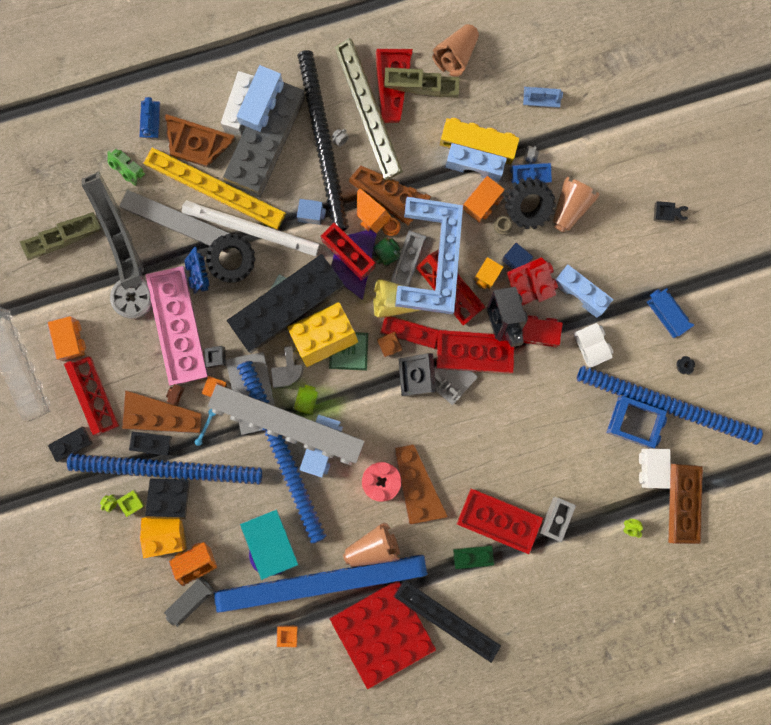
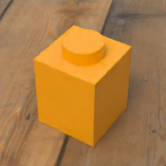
[474,257,503,290]

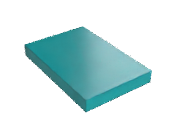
[240,509,299,580]

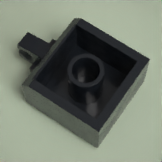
[486,287,528,347]

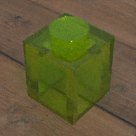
[293,385,319,415]

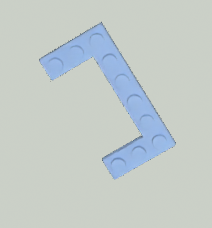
[395,197,463,314]

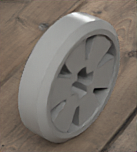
[110,280,152,319]

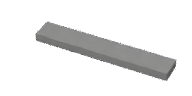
[119,190,231,252]

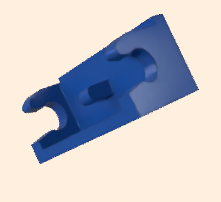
[510,163,552,184]

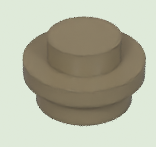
[493,216,512,235]

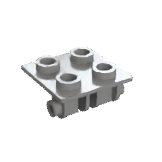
[434,367,477,405]

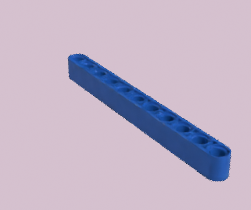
[214,555,428,613]

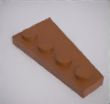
[349,165,431,226]
[122,390,202,433]

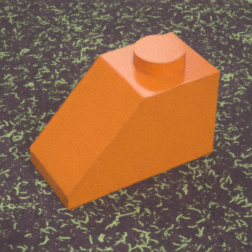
[357,189,391,233]

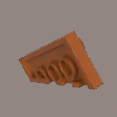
[395,444,448,524]

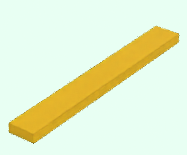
[143,147,286,230]

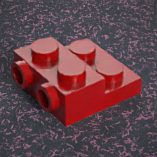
[507,257,558,306]

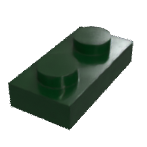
[453,545,494,569]

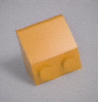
[140,517,187,559]

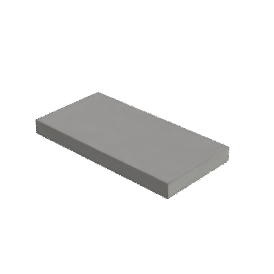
[226,352,275,435]

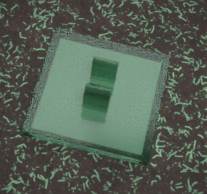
[329,332,369,371]

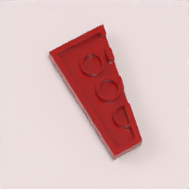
[376,49,413,123]

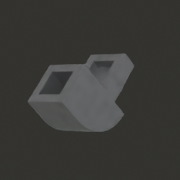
[271,346,304,389]

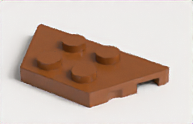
[165,114,235,167]

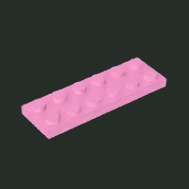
[146,266,208,386]

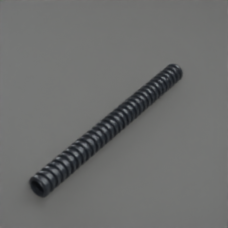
[297,50,349,231]

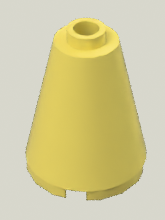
[373,280,421,318]

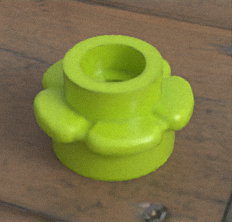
[100,494,118,513]

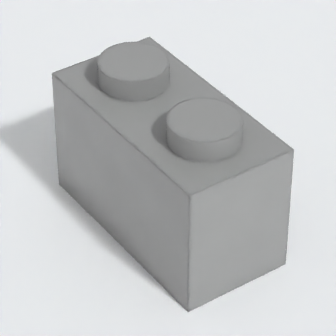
[539,497,576,542]

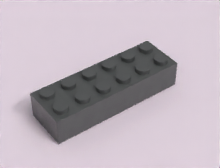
[223,82,305,198]

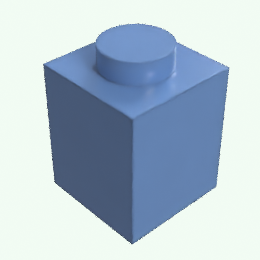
[297,199,326,225]

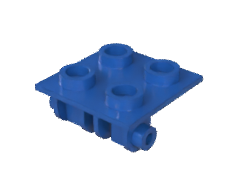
[185,247,210,294]

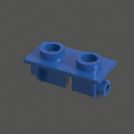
[139,97,160,138]

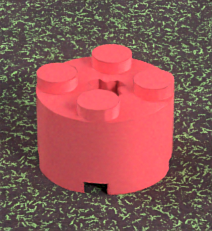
[362,462,401,502]

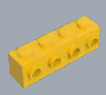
[440,118,519,165]

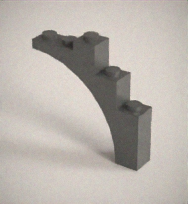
[81,172,144,290]

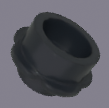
[676,356,695,375]

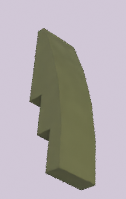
[385,68,460,98]
[20,212,101,261]

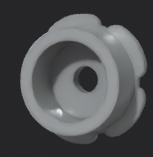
[332,129,349,147]
[524,146,539,164]

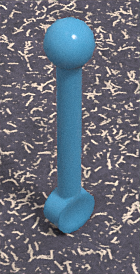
[195,408,216,446]

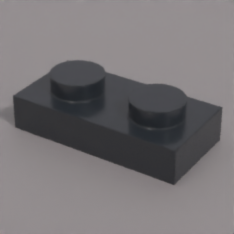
[47,427,93,462]
[129,431,172,456]

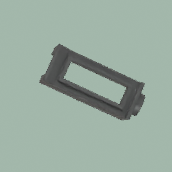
[164,577,215,627]

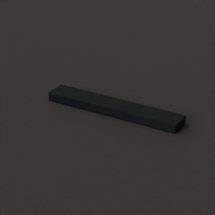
[393,580,501,663]

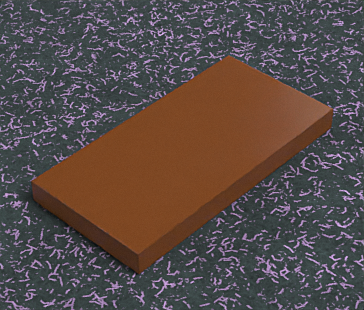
[668,464,703,544]

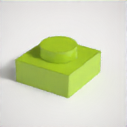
[117,490,145,517]

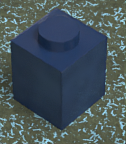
[501,243,533,270]

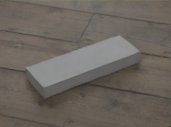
[390,231,426,287]

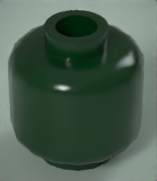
[373,237,401,266]

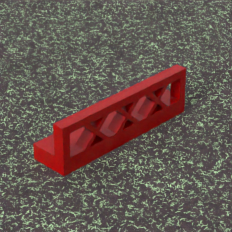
[416,249,486,326]
[64,356,119,436]

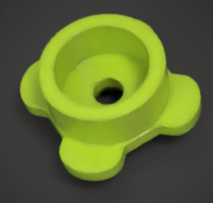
[623,519,643,538]

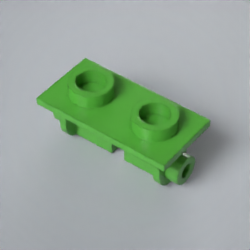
[107,149,145,186]

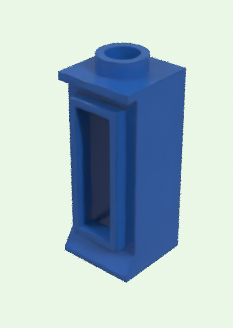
[647,288,694,338]

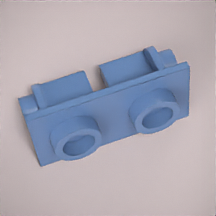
[523,87,563,108]

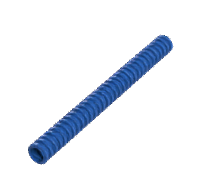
[237,361,327,543]
[577,365,763,445]
[67,454,262,485]

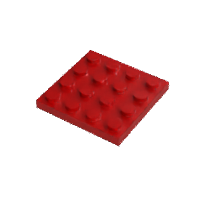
[329,581,436,690]

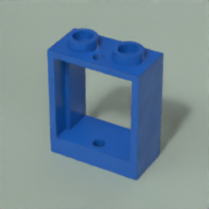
[606,396,667,449]

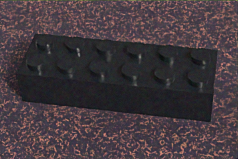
[226,254,345,354]

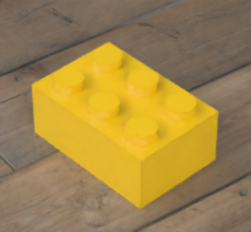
[287,302,358,367]

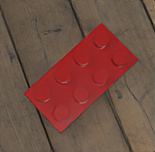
[436,330,514,374]
[456,488,543,554]

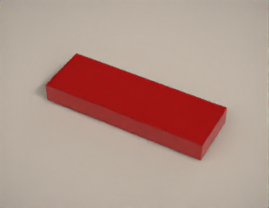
[380,316,438,349]

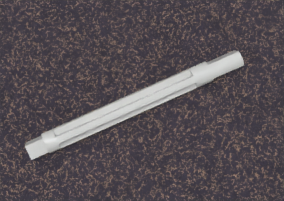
[182,200,320,256]

